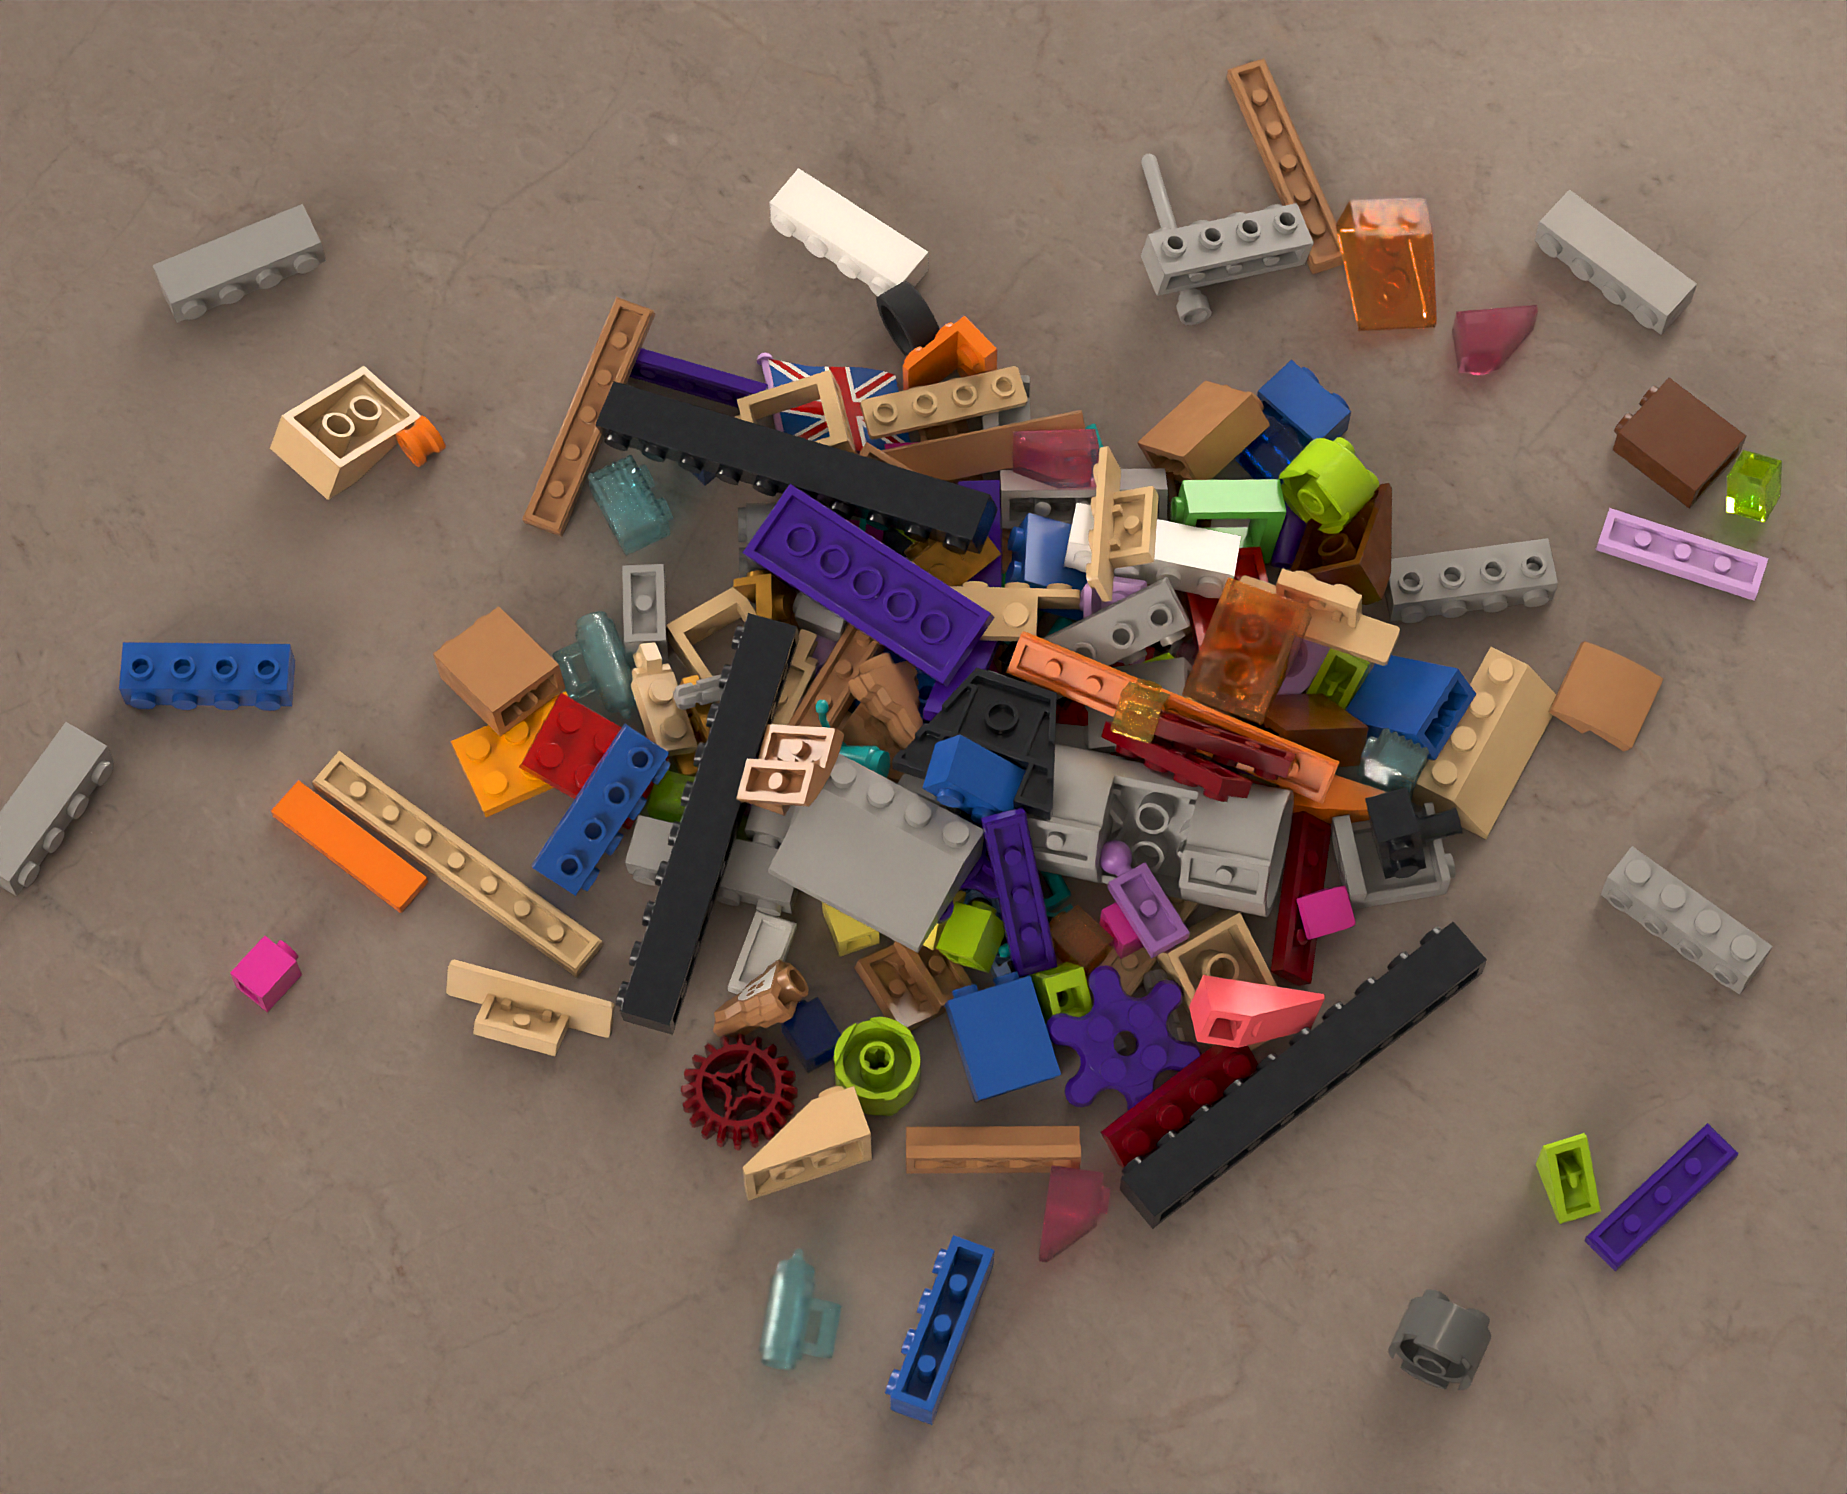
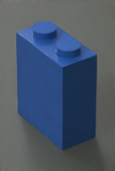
[1005,513,1088,621]
[1346,655,1476,760]
[944,971,1061,1103]

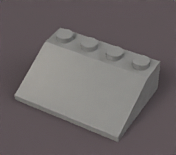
[768,754,984,953]

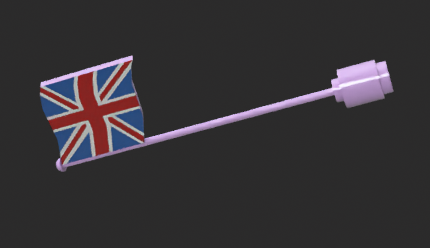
[757,353,910,678]

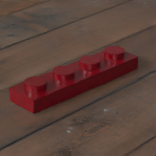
[1122,700,1296,780]
[1101,721,1252,802]
[1270,811,1331,986]
[1100,1044,1258,1168]

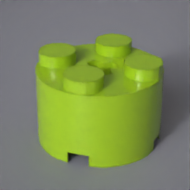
[1279,437,1379,534]
[834,1017,921,1116]

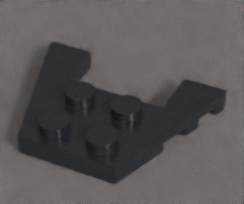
[892,667,1057,820]

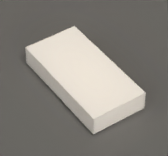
[728,910,797,994]

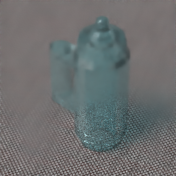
[552,611,636,719]
[759,1249,842,1370]

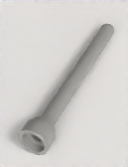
[1141,154,1212,325]

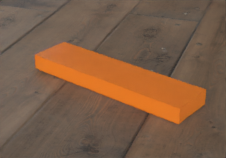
[271,780,428,913]

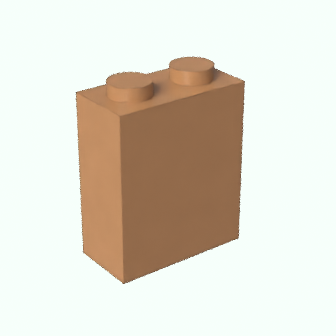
[1137,380,1270,482]
[433,606,566,736]

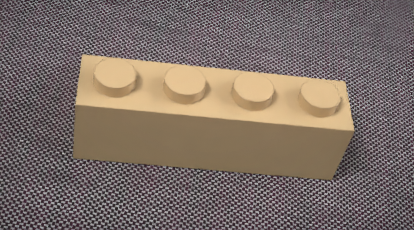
[1411,647,1556,839]

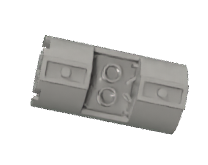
[1026,744,1294,917]

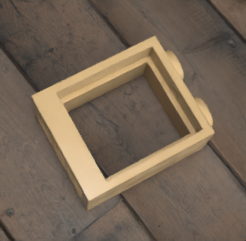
[735,370,857,454]
[666,587,756,704]

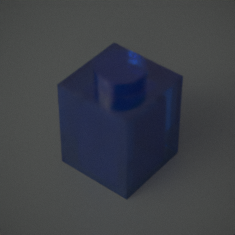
[781,997,841,1073]

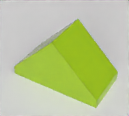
[1306,648,1371,710]
[1536,1133,1601,1224]

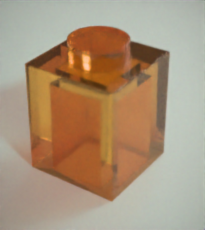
[1049,904,1114,978]

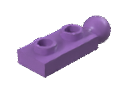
[1100,840,1190,958]

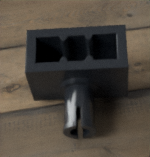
[1365,787,1463,879]

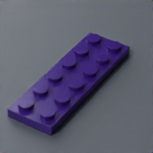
[742,484,995,687]

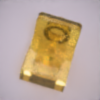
[1111,679,1171,743]

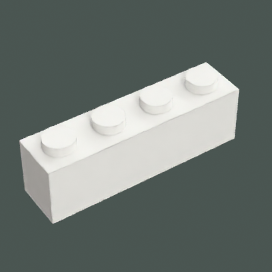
[770,168,928,296]
[1063,503,1241,600]

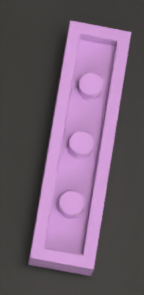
[1596,508,1769,601]

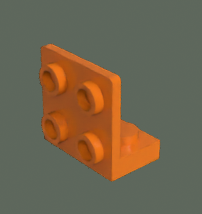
[903,316,997,391]

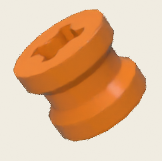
[395,415,446,467]

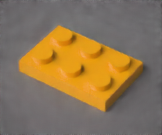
[451,691,569,817]

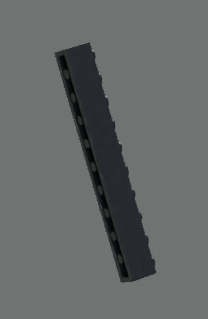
[595,381,998,555]
[616,613,799,1035]
[1120,922,1487,1229]

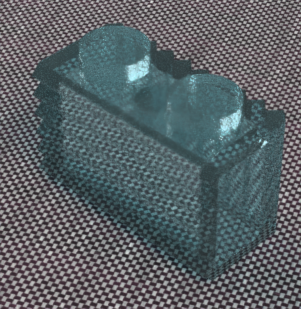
[588,455,673,556]
[1357,728,1429,800]

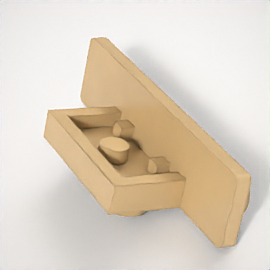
[860,366,1028,440]
[1086,446,1159,602]
[1229,568,1400,666]
[943,581,1080,641]
[446,959,615,1056]

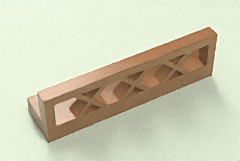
[906,1126,1081,1174]

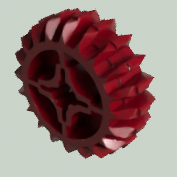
[681,1033,798,1151]

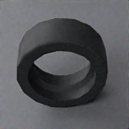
[876,281,940,357]

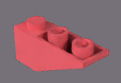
[1189,975,1325,1048]

